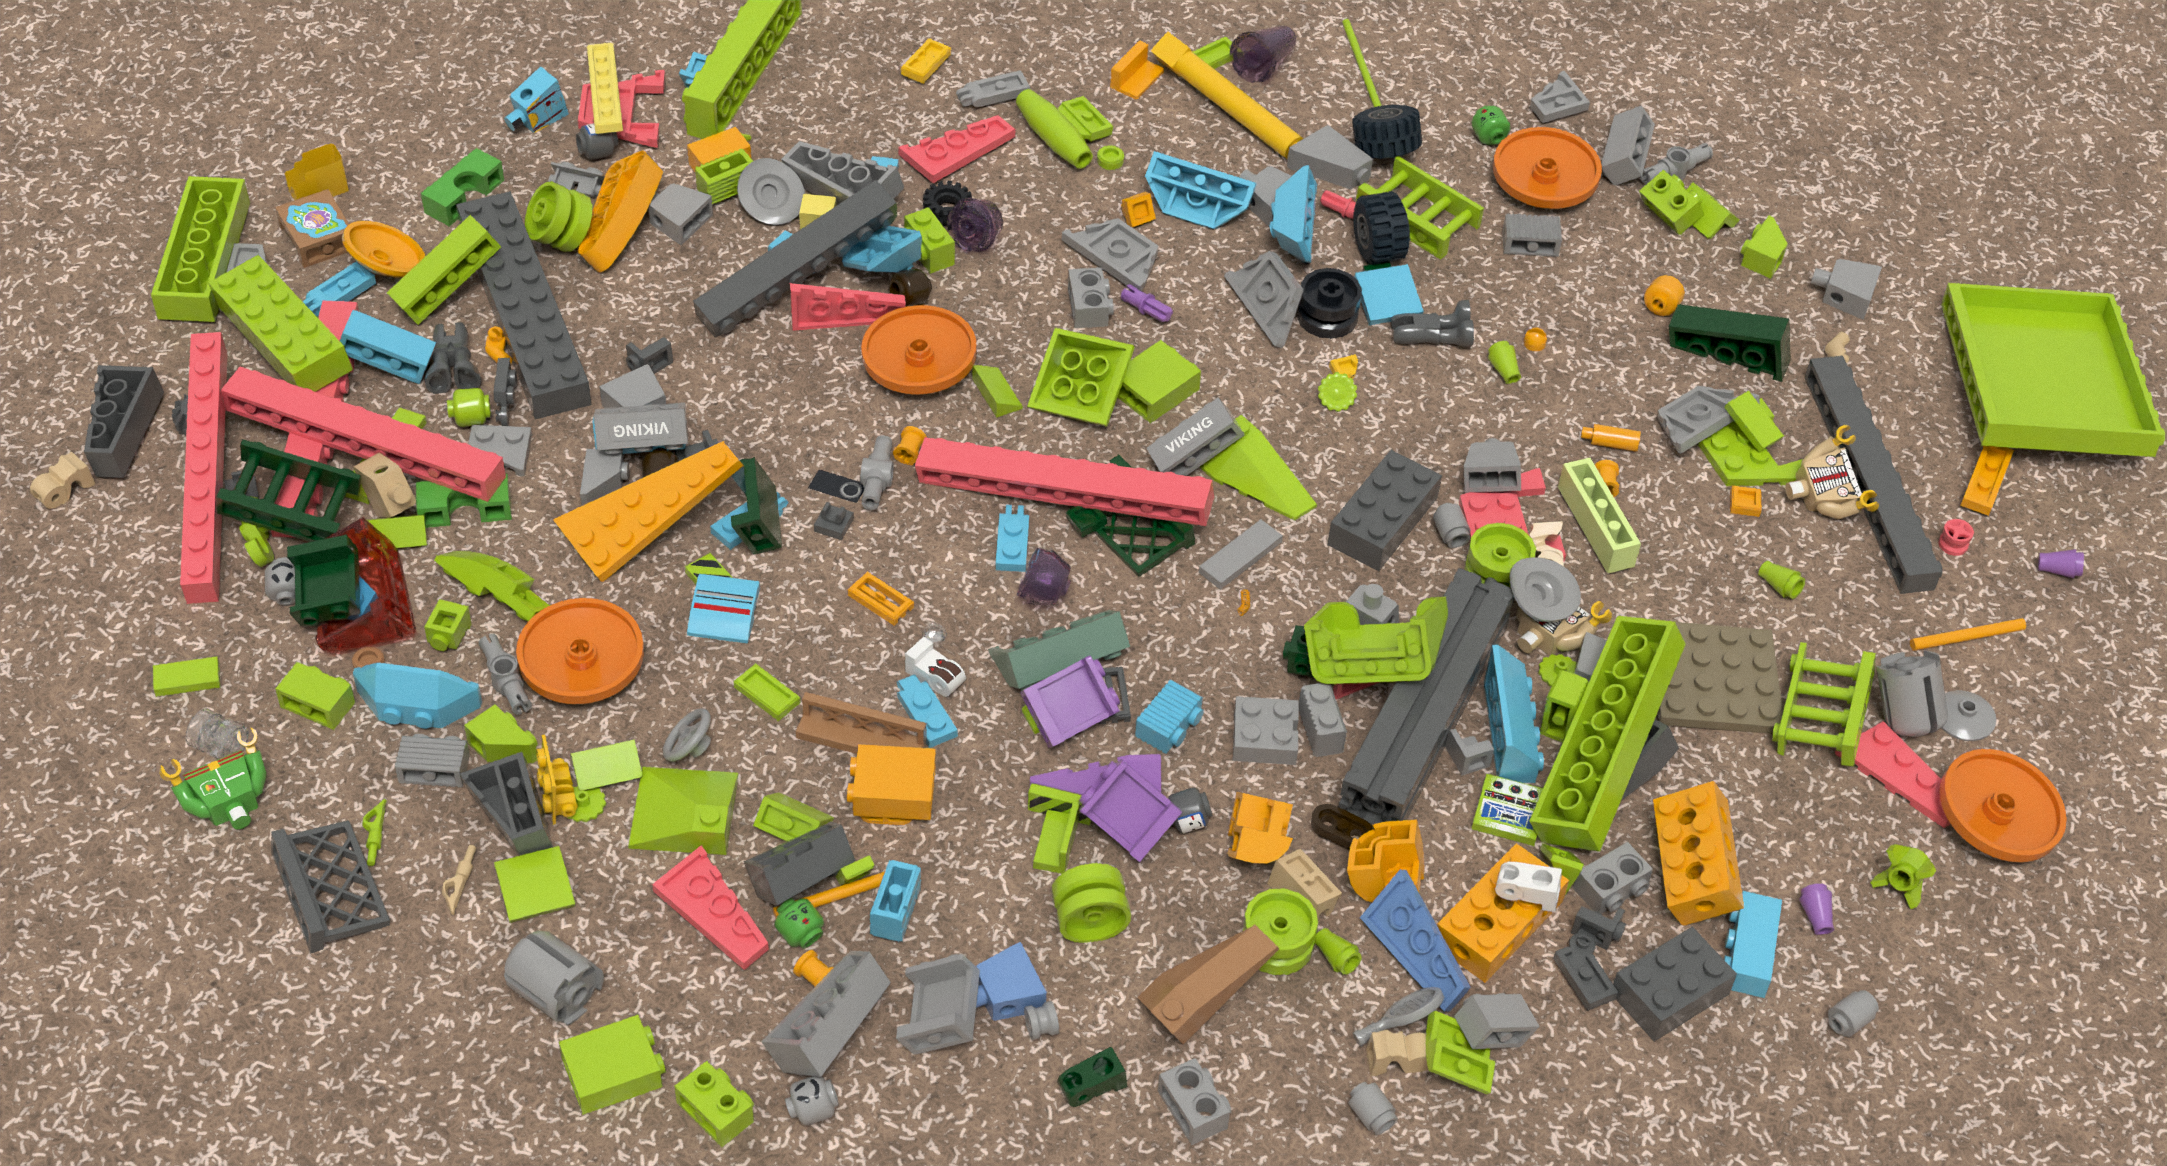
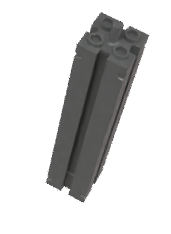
[1338,568,1514,829]

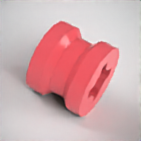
[1938,519,1974,556]

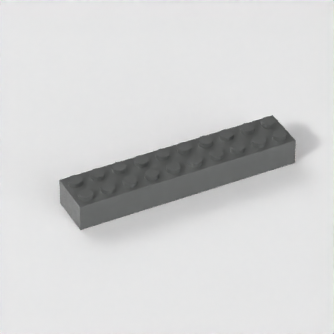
[456,191,592,420]

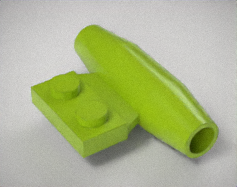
[1016,89,1113,169]

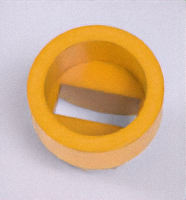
[1523,327,1547,351]

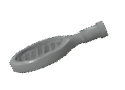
[1352,987,1445,1047]

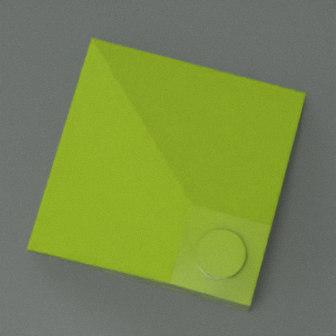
[1027,328,1135,427]
[628,767,739,855]

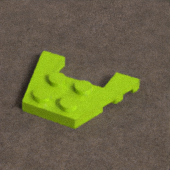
[1698,398,1803,486]

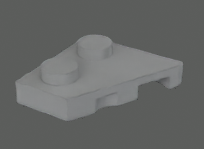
[1530,71,1590,123]
[468,425,532,476]

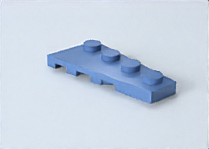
[1360,870,1471,1012]

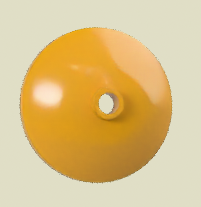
[342,221,425,278]

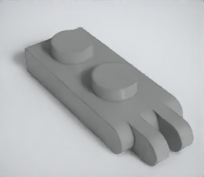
[956,70,1030,107]

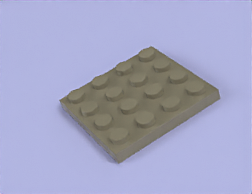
[1657,622,1783,734]

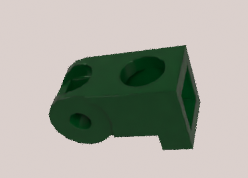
[1057,1046,1128,1107]

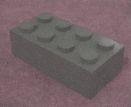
[1327,450,1442,571]

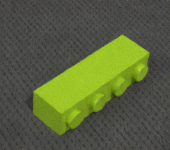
[387,215,501,325]

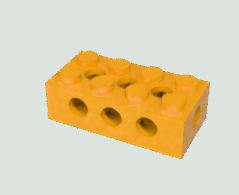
[1653,781,1744,926]
[1437,843,1569,983]

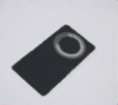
[808,470,864,503]

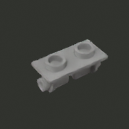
[548,162,605,198]

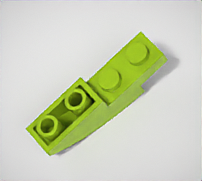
[434,551,550,621]

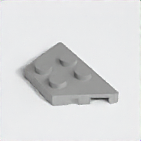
[1062,218,1159,291]
[1224,251,1304,348]
[1658,386,1760,454]

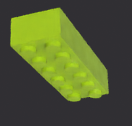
[151,176,250,322]
[208,255,353,392]

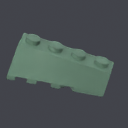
[988,610,1130,691]

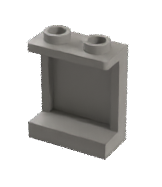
[896,954,980,1054]

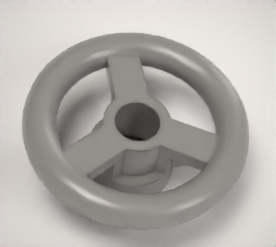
[663,708,711,762]

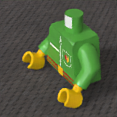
[159,728,266,829]

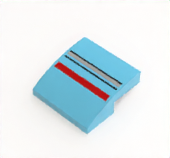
[687,574,760,643]

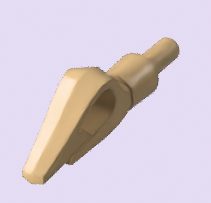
[442,845,476,915]

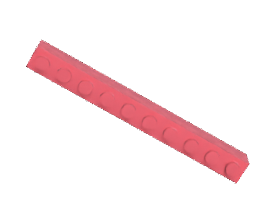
[271,300,359,538]
[180,332,228,604]
[221,366,506,502]
[915,437,1214,526]

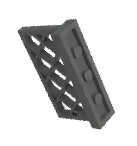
[271,820,390,954]

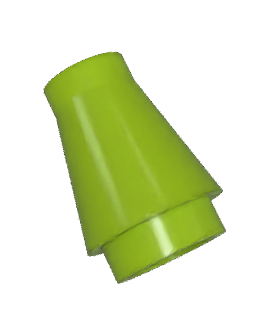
[1488,341,1521,384]
[1758,561,1805,599]
[1315,928,1362,975]

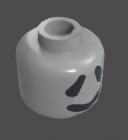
[264,557,295,606]
[785,1076,839,1126]

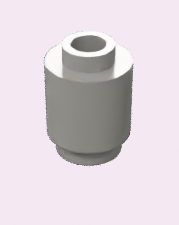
[1433,503,1471,548]
[1828,990,1879,1037]
[1348,1082,1398,1135]

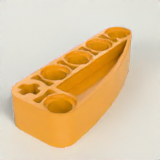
[578,150,663,273]

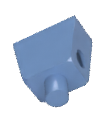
[976,942,1047,1021]

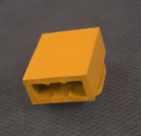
[847,744,936,825]

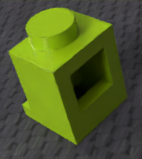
[424,599,472,651]

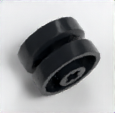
[1297,268,1362,339]

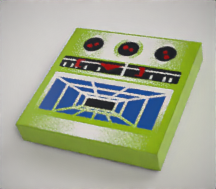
[1472,774,1543,846]

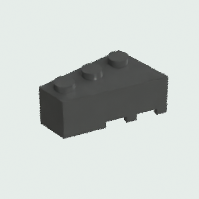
[460,752,553,856]
[743,822,855,905]

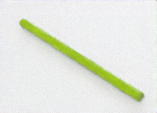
[1342,19,1382,107]

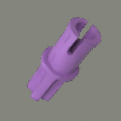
[1121,284,1173,322]

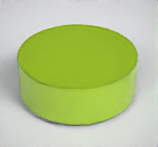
[1097,145,1124,170]

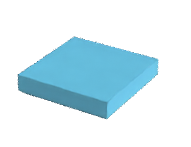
[1354,264,1424,325]

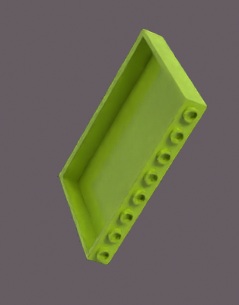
[1941,283,2165,457]

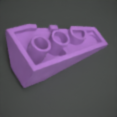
[1030,754,1161,795]

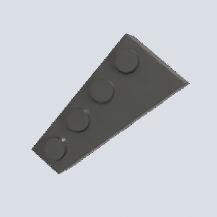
[84,365,164,478]

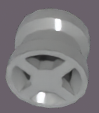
[1024,1001,1059,1040]

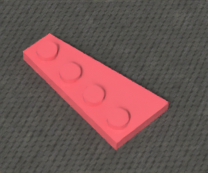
[898,115,1015,183]
[790,283,906,330]
[1835,721,1950,828]
[652,845,769,970]

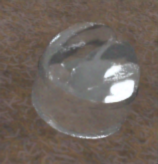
[922,622,947,649]

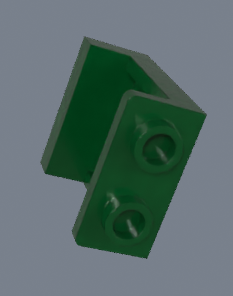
[731,457,782,554]
[287,535,360,626]

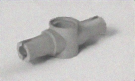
[1640,143,1713,185]
[860,435,894,510]
[478,634,532,715]

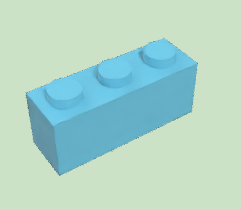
[340,310,436,384]
[1724,891,1782,998]

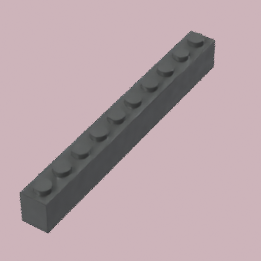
[1805,356,1942,594]

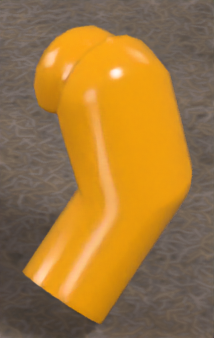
[485,326,512,364]

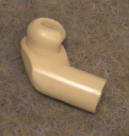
[1825,332,1850,363]

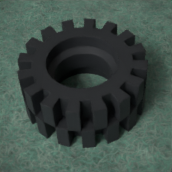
[923,181,972,230]

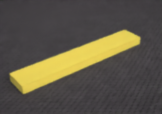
[587,43,623,134]

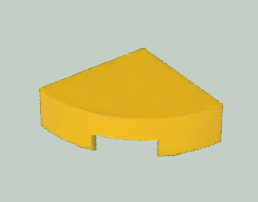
[1329,354,1358,379]

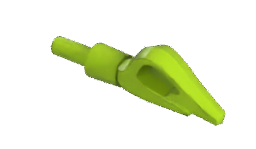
[362,799,387,866]

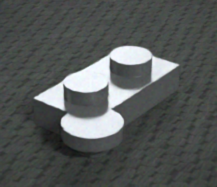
[493,358,517,426]
[1553,933,1618,1011]

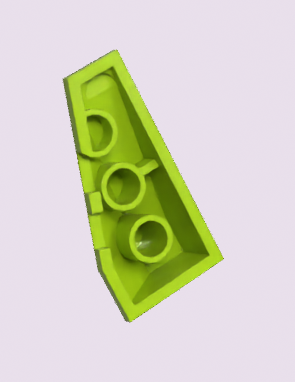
[1199,415,1317,521]

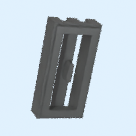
[1099,667,1131,724]

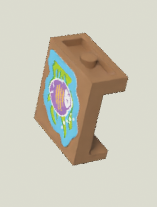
[275,189,349,268]

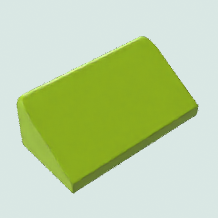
[972,365,1023,418]

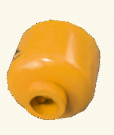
[1644,275,1685,316]

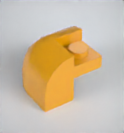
[1227,792,1293,863]
[1347,819,1425,902]

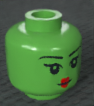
[1471,106,1510,145]
[774,898,824,949]

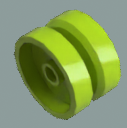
[525,181,592,252]
[1464,523,1536,588]
[1052,863,1131,943]
[1243,888,1318,975]

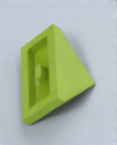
[1540,843,1584,895]

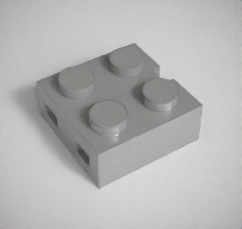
[1233,696,1299,765]

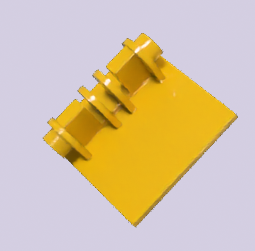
[536,734,578,825]

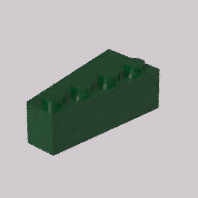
[1669,304,1791,382]

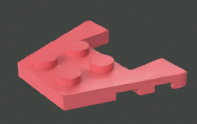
[578,70,665,148]
[1459,468,1566,561]

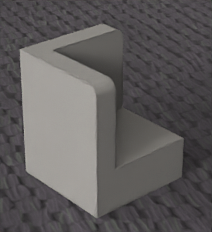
[1445,728,1494,775]

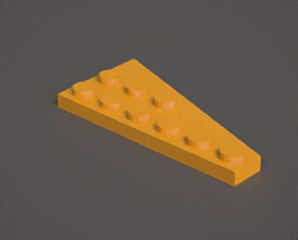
[553,441,744,582]

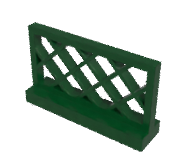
[1067,454,1195,577]

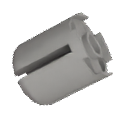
[1876,651,1948,737]
[504,930,604,1025]

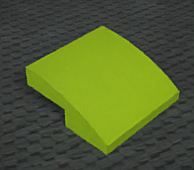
[494,846,575,923]
[1425,1010,1496,1094]

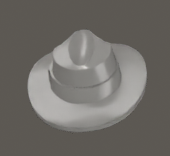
[737,158,805,225]
[1510,557,1581,622]

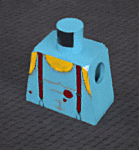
[504,67,569,133]

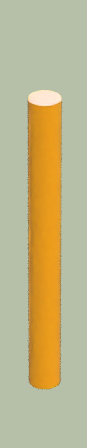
[1910,618,2026,651]
[773,871,885,918]

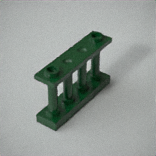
[216,439,361,542]

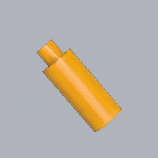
[1581,424,1641,452]

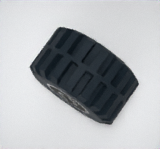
[1352,105,1422,159]
[1353,191,1410,265]

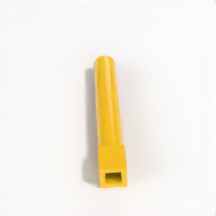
[1151,31,1303,160]

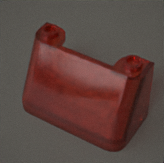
[315,517,416,654]

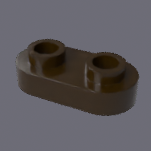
[1311,804,1373,850]

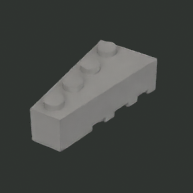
[781,141,904,205]
[761,951,891,1077]

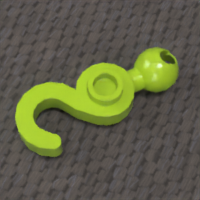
[239,496,274,567]

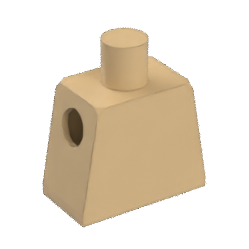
[353,453,417,518]

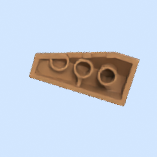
[1137,925,1279,1044]

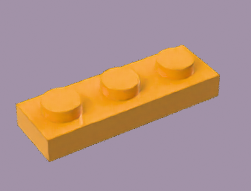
[1960,446,2014,516]

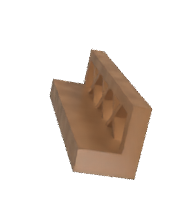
[796,692,927,754]

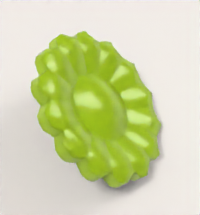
[1318,372,1357,412]
[1538,654,1577,687]
[567,786,606,823]

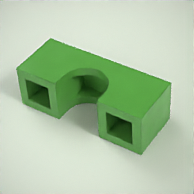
[421,148,504,226]
[416,474,512,528]

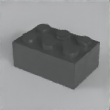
[1613,926,1737,1042]

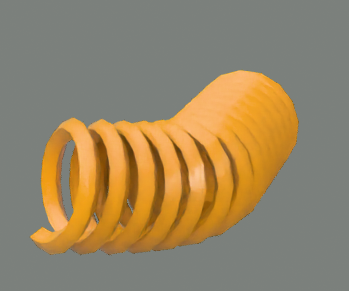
[1237,589,1250,616]

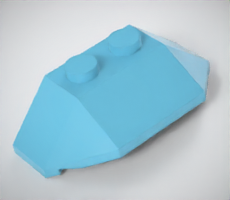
[1145,151,1257,229]
[1270,165,1317,264]
[842,226,922,272]
[353,662,482,729]

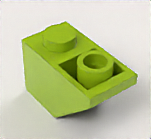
[1740,215,1788,279]
[464,704,538,763]

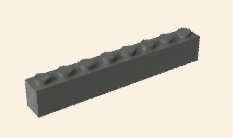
[693,180,897,338]

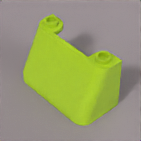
[1304,597,1448,684]

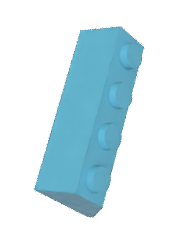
[1484,645,1544,783]

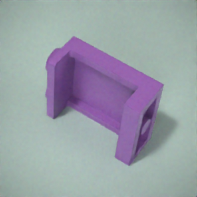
[1019,655,1120,748]
[1079,759,1182,862]

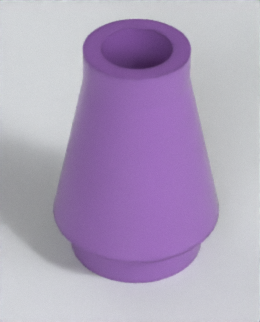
[2038,549,2084,579]
[1799,884,1834,935]

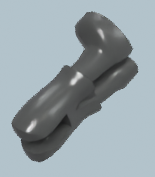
[1391,300,1474,347]
[425,322,481,394]

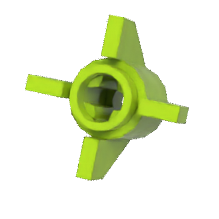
[1871,844,1936,909]

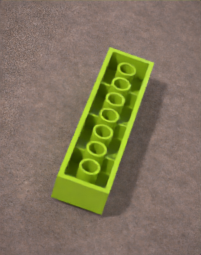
[682,0,802,139]
[1529,616,1686,852]

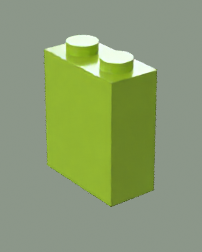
[1117,340,1201,424]
[559,1015,666,1115]

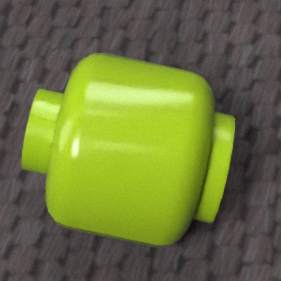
[447,388,491,427]

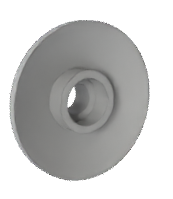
[1941,690,1996,741]

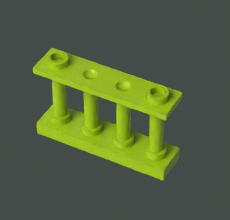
[1356,156,1484,260]
[1772,642,1876,767]

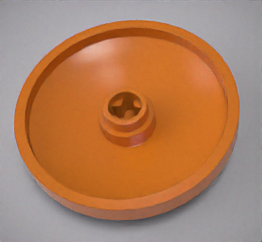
[1493,127,1602,209]
[861,305,977,394]
[516,598,644,704]
[1939,749,2067,862]

